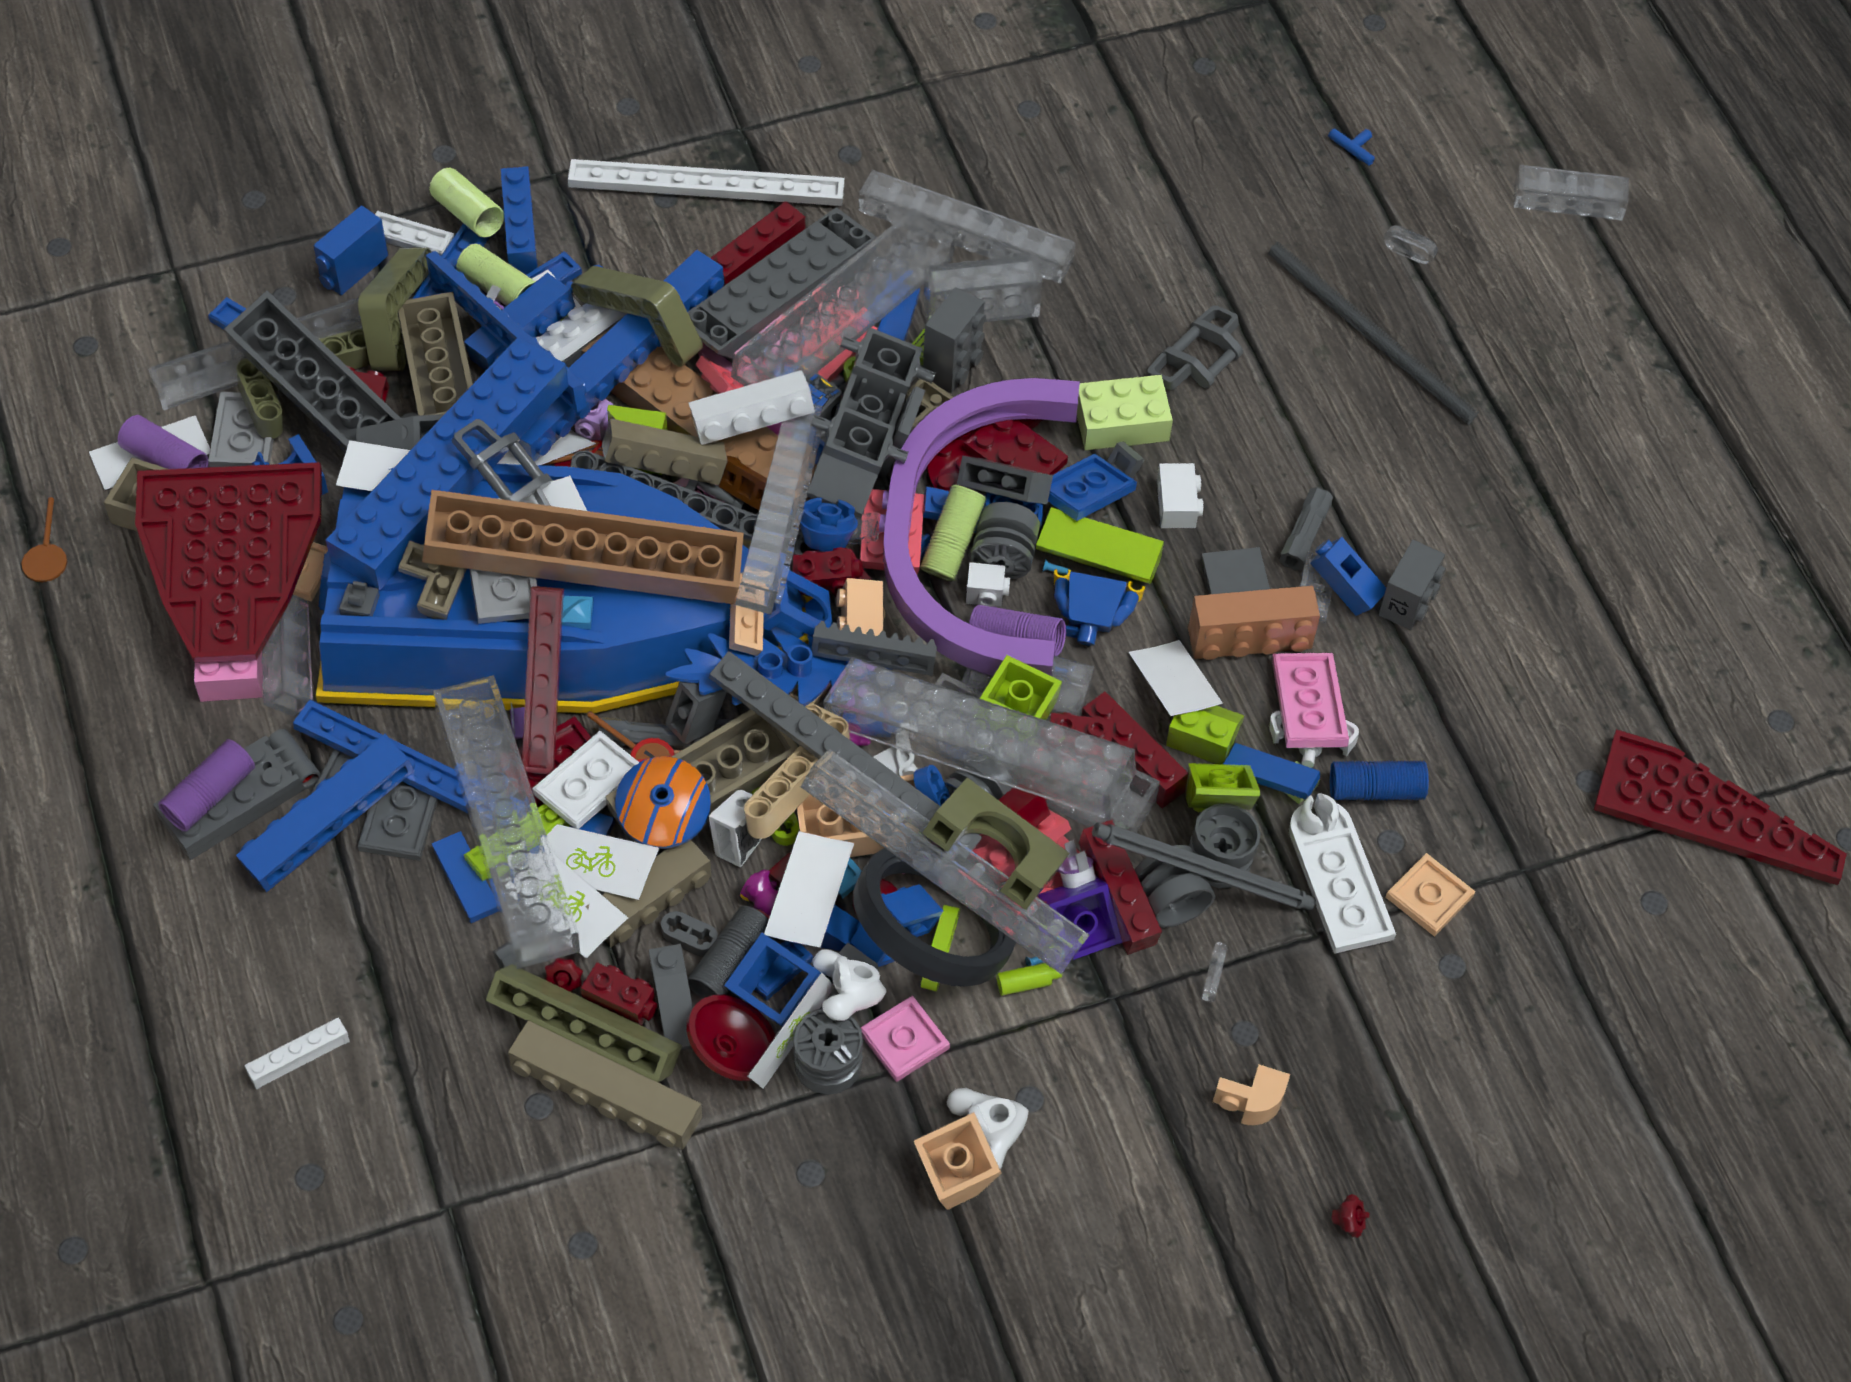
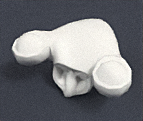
[812,949,886,1021]
[947,1088,1029,1169]

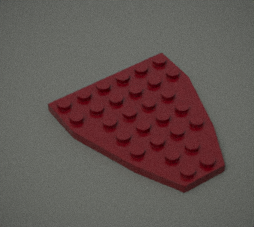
[135,462,322,663]

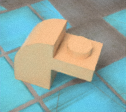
[1213,1065,1290,1125]

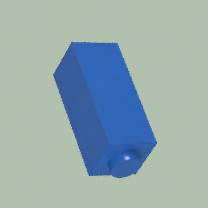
[1310,537,1386,616]

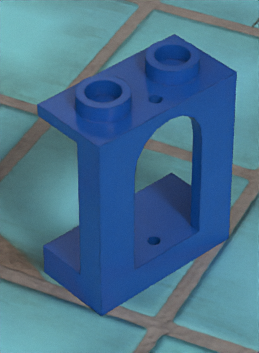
[757,563,832,647]

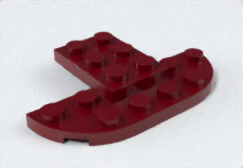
[928,419,1068,491]

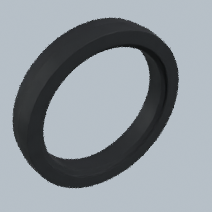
[853,844,1017,987]

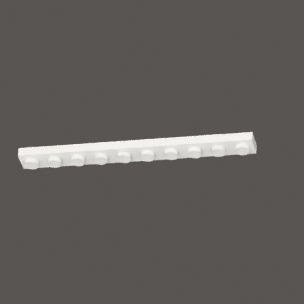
[568,159,844,206]

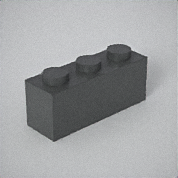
[957,456,1053,504]

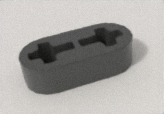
[661,911,718,957]

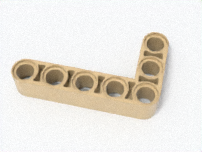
[744,693,850,839]

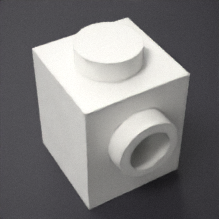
[966,562,1010,607]

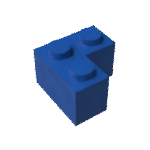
[850,884,944,967]

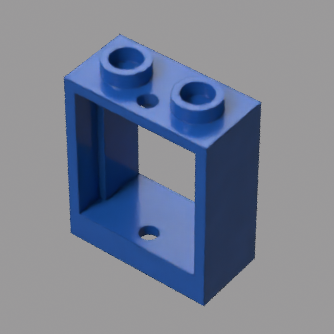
[724,933,821,1027]

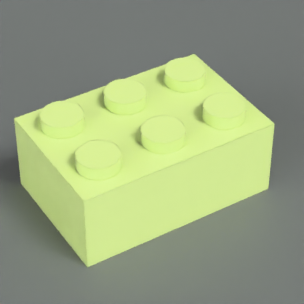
[1077,375,1173,450]

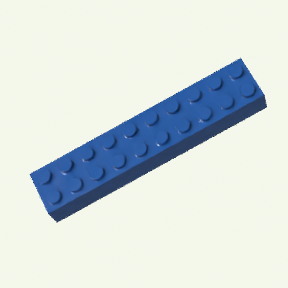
[326,337,569,591]

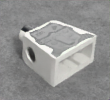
[709,790,762,867]

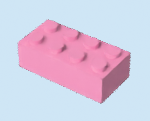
[194,650,263,702]

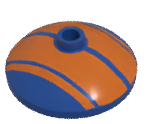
[615,756,711,849]

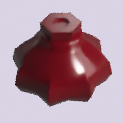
[544,957,583,993]
[1332,1194,1370,1238]

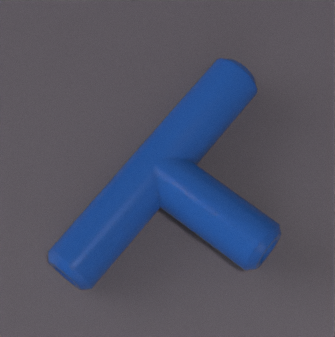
[1328,129,1375,166]

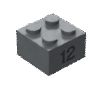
[1379,539,1446,630]

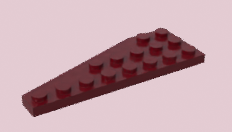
[1593,729,1847,885]

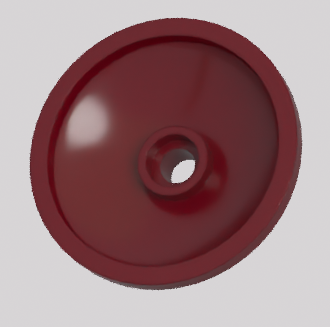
[686,995,776,1081]

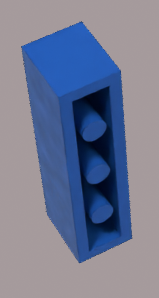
[501,166,538,274]
[464,272,576,371]

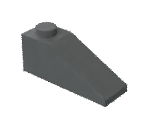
[649,944,693,1050]

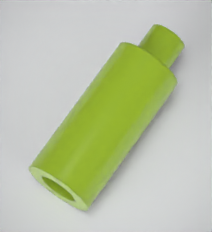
[996,962,1062,996]

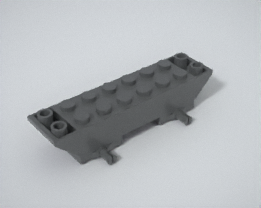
[688,207,877,367]
[805,327,936,518]

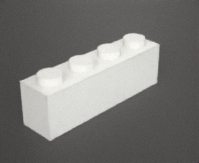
[688,370,815,445]

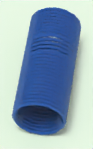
[1329,760,1429,801]

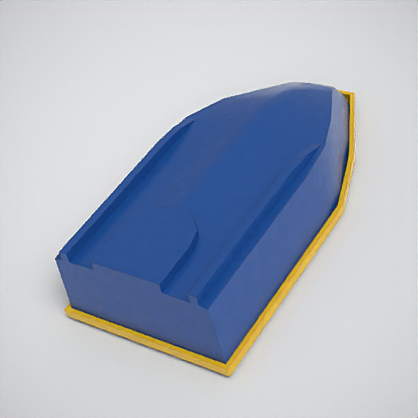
[316,464,813,713]

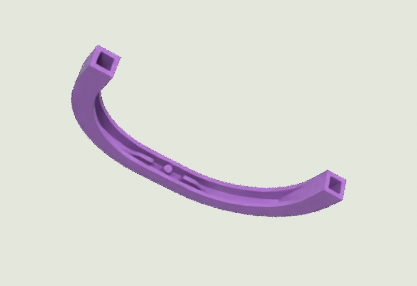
[879,378,1080,676]

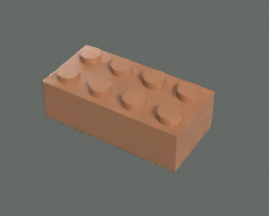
[1188,586,1320,660]

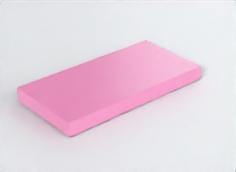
[1272,653,1349,748]

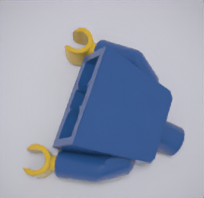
[1054,569,1145,646]

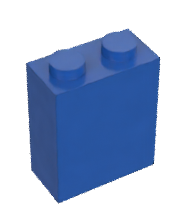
[313,205,388,296]

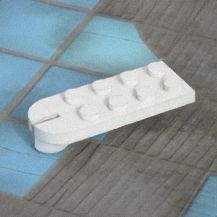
[535,304,627,361]
[1289,793,1396,954]

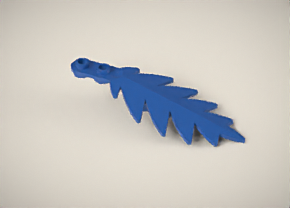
[666,626,893,706]

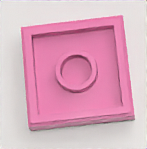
[861,995,950,1082]

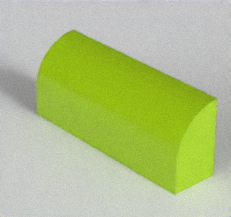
[1036,507,1164,584]

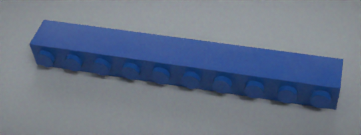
[519,250,724,462]

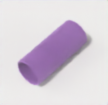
[118,415,208,469]
[969,605,1066,657]
[158,739,255,832]

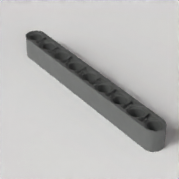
[570,450,822,570]

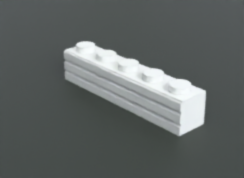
[245,1018,350,1090]

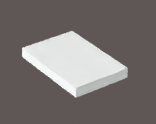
[532,731,639,829]

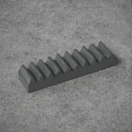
[812,620,937,676]

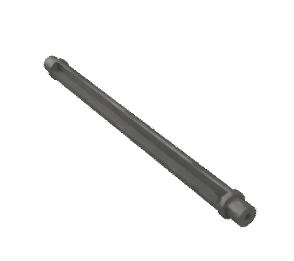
[1092,822,1316,910]

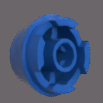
[798,498,858,552]

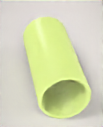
[429,168,504,238]
[456,243,536,306]
[920,485,987,581]

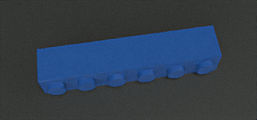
[236,734,414,892]

